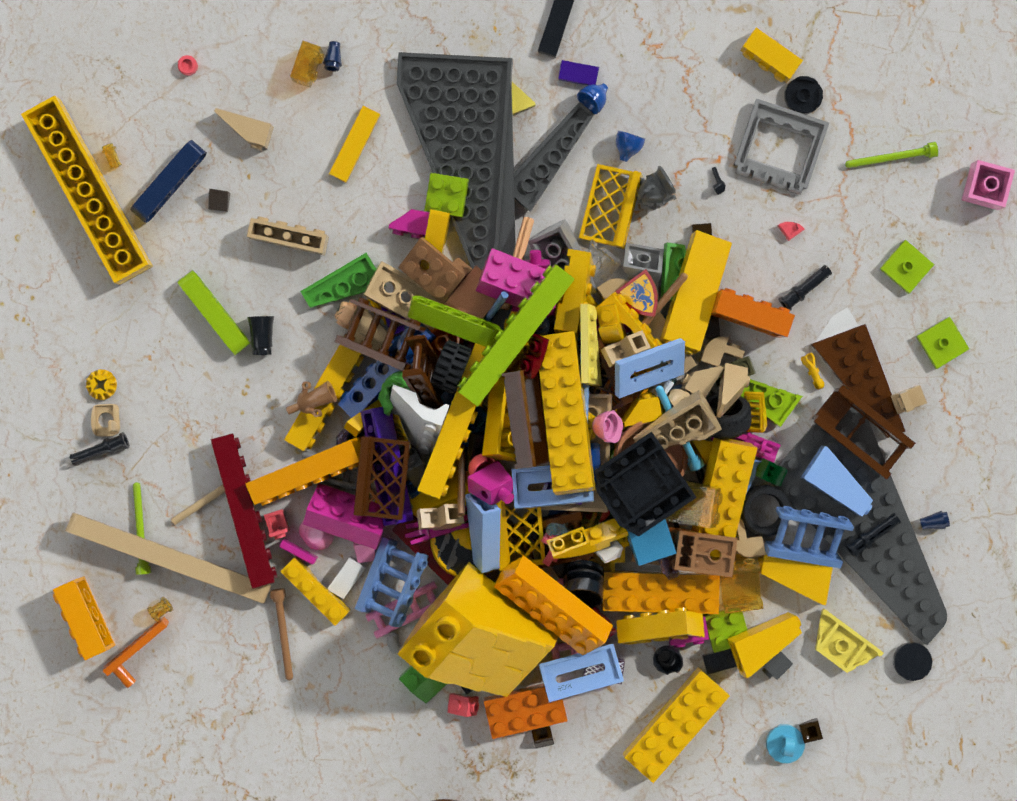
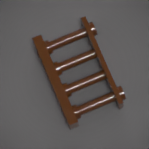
[334,297,426,371]
[402,335,448,414]
[508,511,596,569]

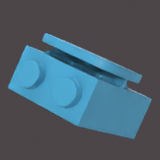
[627,519,676,566]

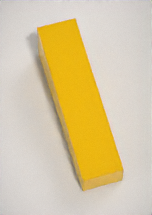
[344,399,382,437]

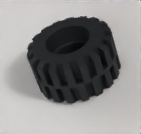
[431,340,471,394]

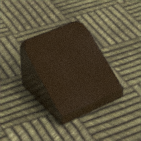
[208,189,231,212]
[799,718,823,744]
[531,726,554,749]

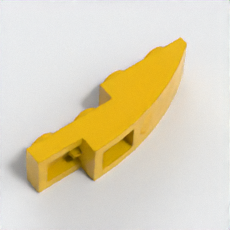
[546,519,628,559]

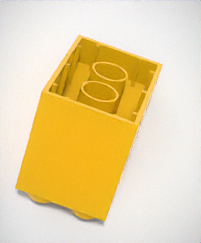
[397,562,558,697]

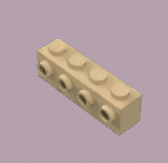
[247,216,329,256]

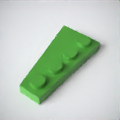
[300,252,386,308]

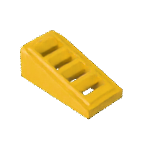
[744,391,767,433]

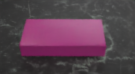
[280,539,318,565]

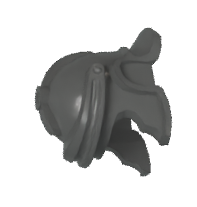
[636,166,676,210]

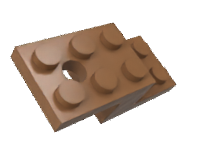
[398,237,472,304]
[631,527,738,577]

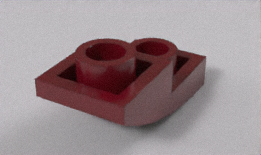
[519,334,549,378]

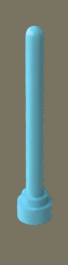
[655,385,705,471]

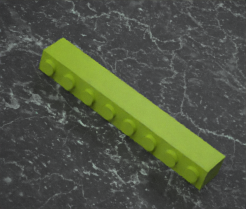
[457,264,575,407]

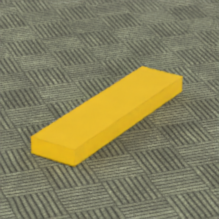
[329,106,381,183]

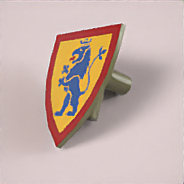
[615,269,658,317]

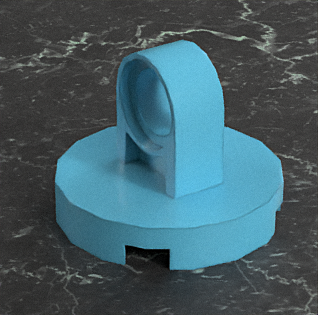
[766,724,805,763]

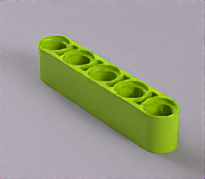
[177,270,250,355]
[408,296,500,347]

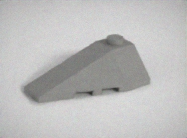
[528,219,597,295]

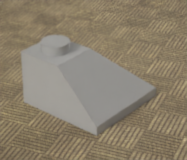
[623,243,664,288]

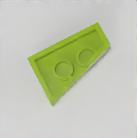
[741,379,803,427]

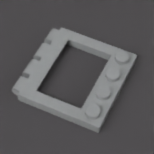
[734,99,829,195]

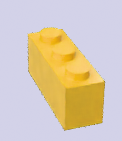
[740,27,803,83]

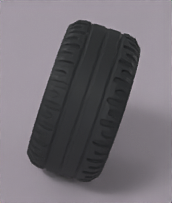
[706,394,752,439]
[740,485,791,536]

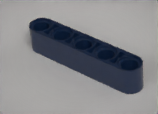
[130,140,207,223]

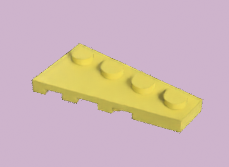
[580,304,602,387]

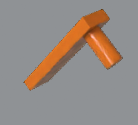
[102,617,169,688]

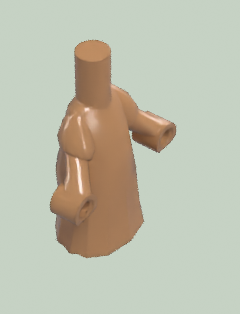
[286,380,337,417]

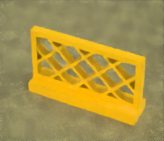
[579,164,643,250]
[496,490,545,571]

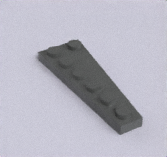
[514,102,594,212]

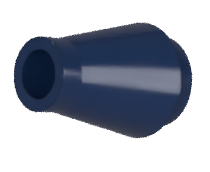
[323,41,342,72]
[920,511,950,530]

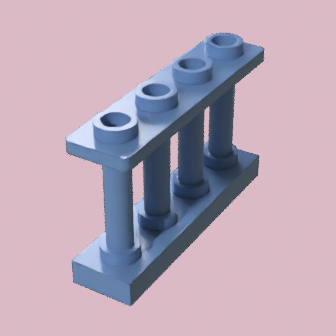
[764,506,854,569]
[355,537,429,627]

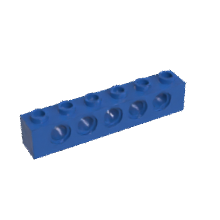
[338,323,436,418]

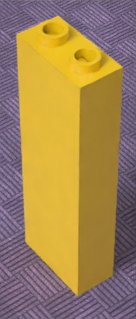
[660,230,732,355]

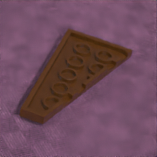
[811,324,906,438]

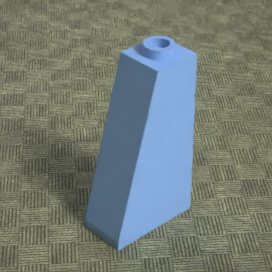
[800,445,873,517]
[465,493,501,573]

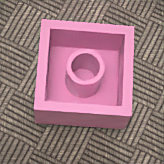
[962,160,1015,210]

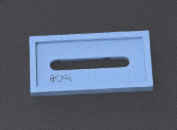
[615,338,685,398]
[511,465,594,509]
[538,644,624,702]

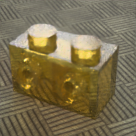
[290,40,324,88]

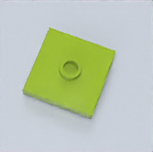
[880,240,935,294]
[916,317,970,369]

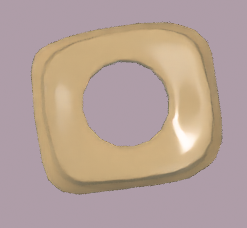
[91,404,120,437]

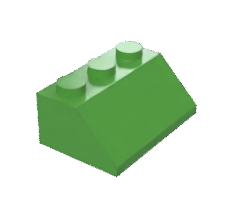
[399,666,447,703]

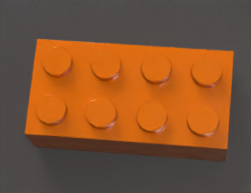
[711,288,795,338]
[483,680,568,739]

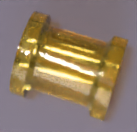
[147,597,173,622]

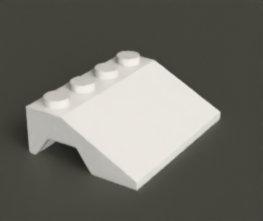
[390,384,449,454]

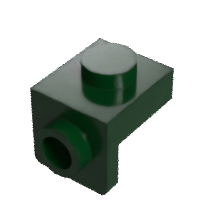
[755,458,788,487]

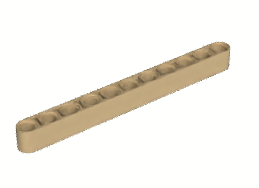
[65,513,271,603]

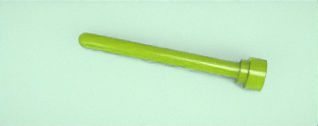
[845,142,938,168]
[133,482,151,575]

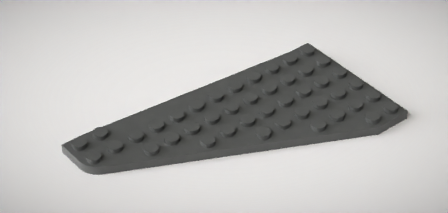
[397,52,516,270]
[771,407,947,645]

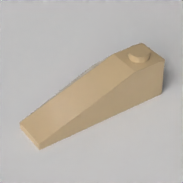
[633,390,722,449]

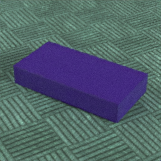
[558,60,599,86]

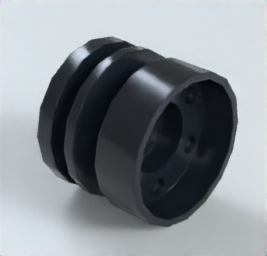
[563,560,604,609]

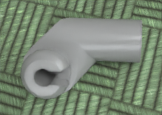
[386,633,402,656]

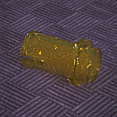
[101,143,122,169]

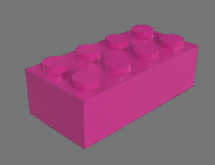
[475,248,556,318]
[303,483,386,550]

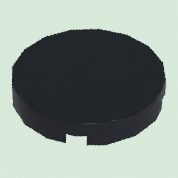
[784,76,823,115]
[893,642,933,681]

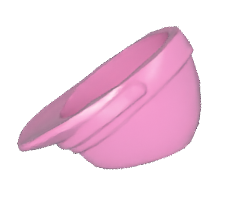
[592,410,623,443]
[299,520,334,550]

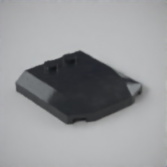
[594,432,697,537]

